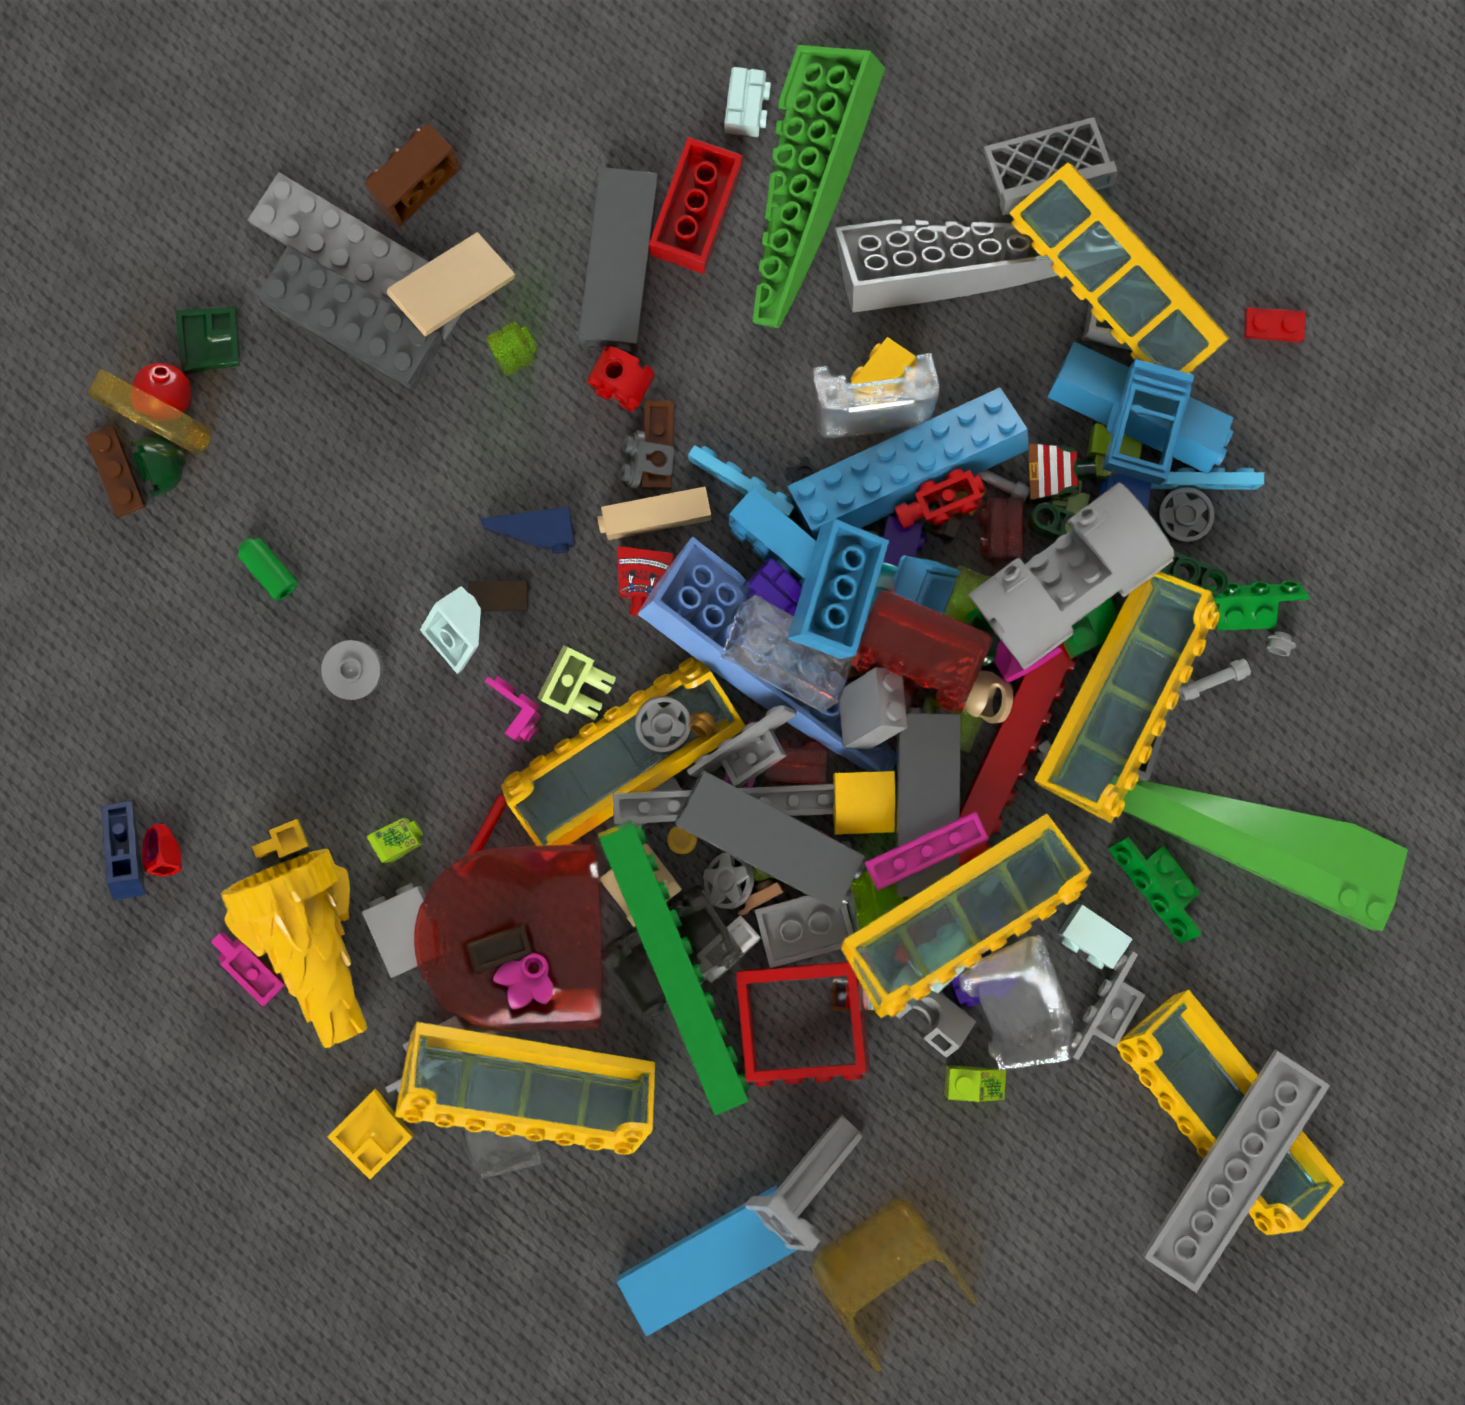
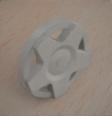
[1158,487,1215,543]
[635,696,691,752]
[703,853,754,909]

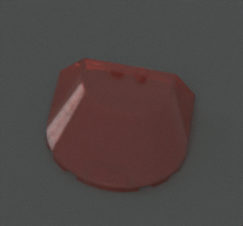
[414,843,603,1031]

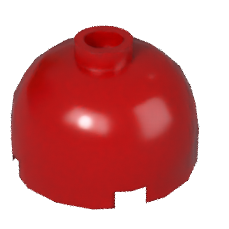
[131,363,192,422]

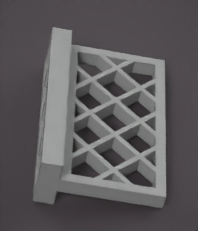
[983,117,1117,215]

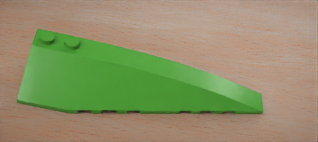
[1109,775,1408,931]

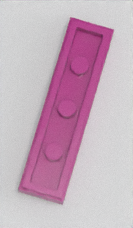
[864,812,989,891]

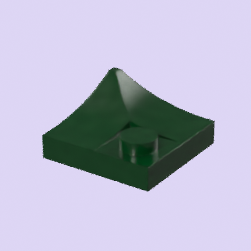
[175,307,240,374]

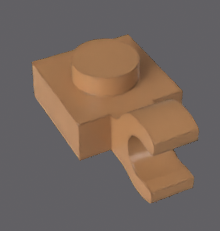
[737,878,786,916]

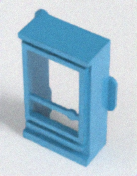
[1102,359,1194,486]
[867,555,961,671]

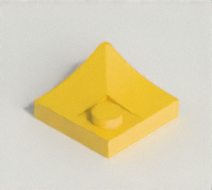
[328,1089,415,1179]

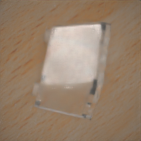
[813,353,939,439]
[960,935,1073,1070]

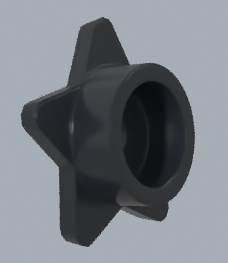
[786,457,821,484]

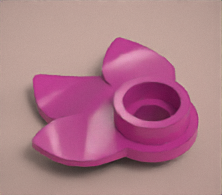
[493,953,553,1010]

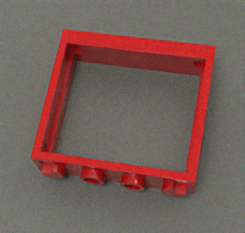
[736,961,870,1086]

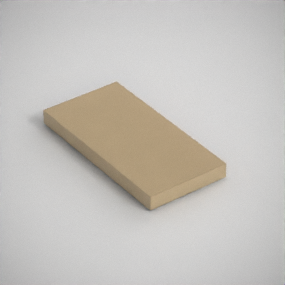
[387,232,515,337]

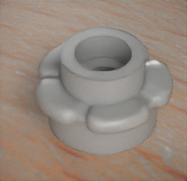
[1266,632,1296,656]

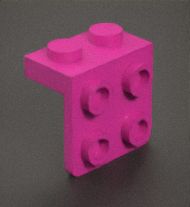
[485,676,542,744]

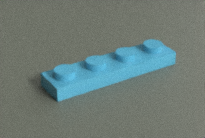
[688,445,795,518]
[1151,468,1264,490]

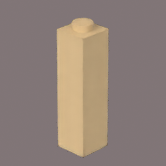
[597,486,711,540]

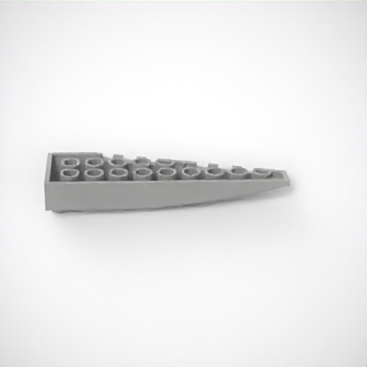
[835,220,1132,313]

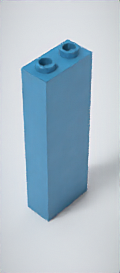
[1048,341,1233,474]
[617,1185,800,1337]

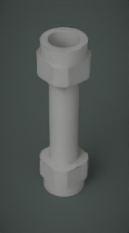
[973,469,1030,503]
[1178,659,1251,701]

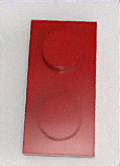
[1244,307,1306,342]

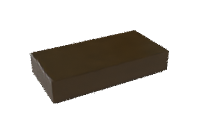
[468,581,528,611]
[465,924,532,973]

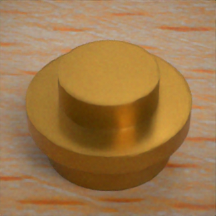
[688,711,718,738]

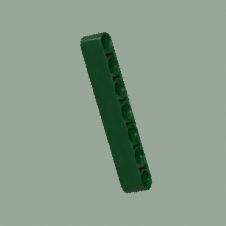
[1028,503,1229,598]

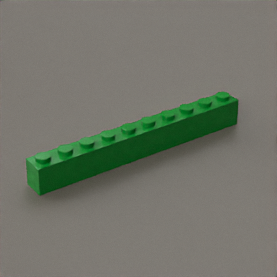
[598,820,750,1116]

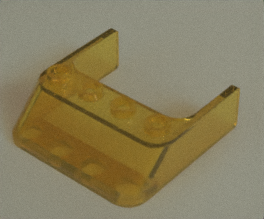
[812,1198,978,1373]

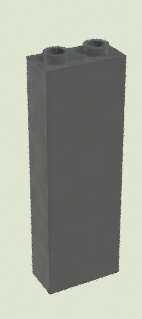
[578,167,659,354]
[895,708,961,898]
[674,771,865,910]

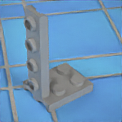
[744,1114,863,1251]

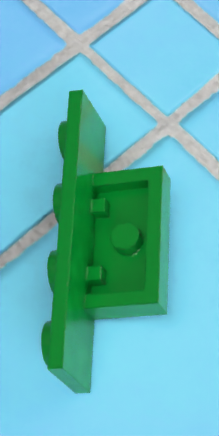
[1183,581,1309,631]
[1108,837,1202,944]

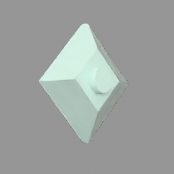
[420,586,481,674]

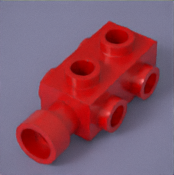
[894,469,985,529]

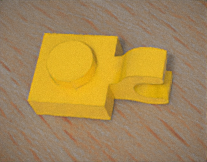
[252,819,310,858]

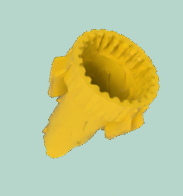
[221,849,368,1048]

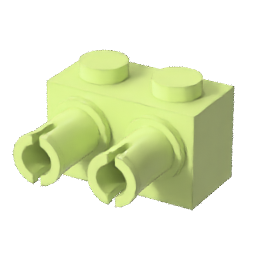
[537,645,616,720]

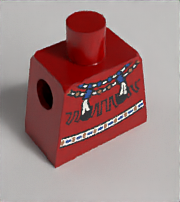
[617,546,675,617]

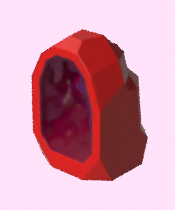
[142,824,182,877]

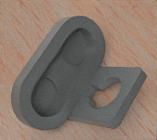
[620,430,674,489]

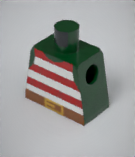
[1029,444,1097,504]

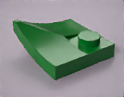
[1062,597,1118,659]

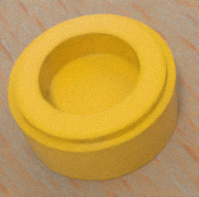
[667,826,697,855]

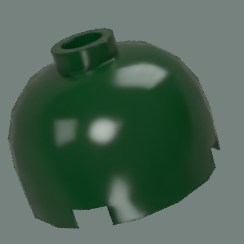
[131,436,186,497]

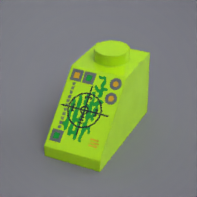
[366,818,423,863]
[944,1065,1006,1102]

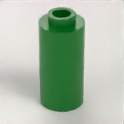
[237,537,299,601]

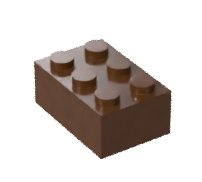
[364,123,461,228]

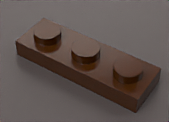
[642,400,674,490]
[85,425,146,517]

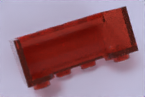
[851,591,992,713]

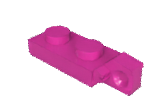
[211,932,286,1006]

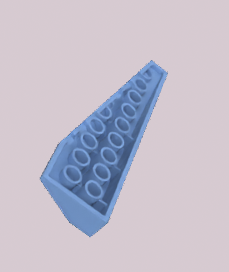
[638,537,897,772]

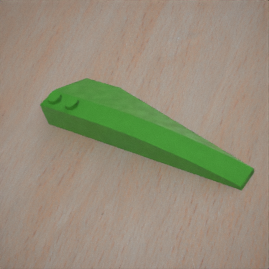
[752,45,885,328]

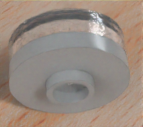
[321,640,385,700]

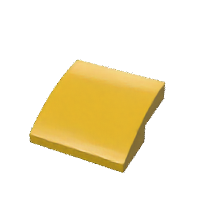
[833,771,895,835]

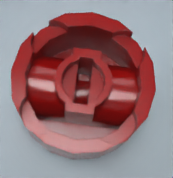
[587,346,656,412]

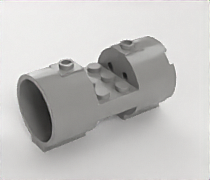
[968,482,1175,670]

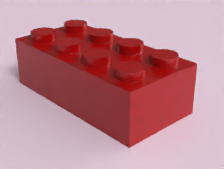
[649,137,743,275]

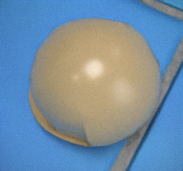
[957,670,1013,723]

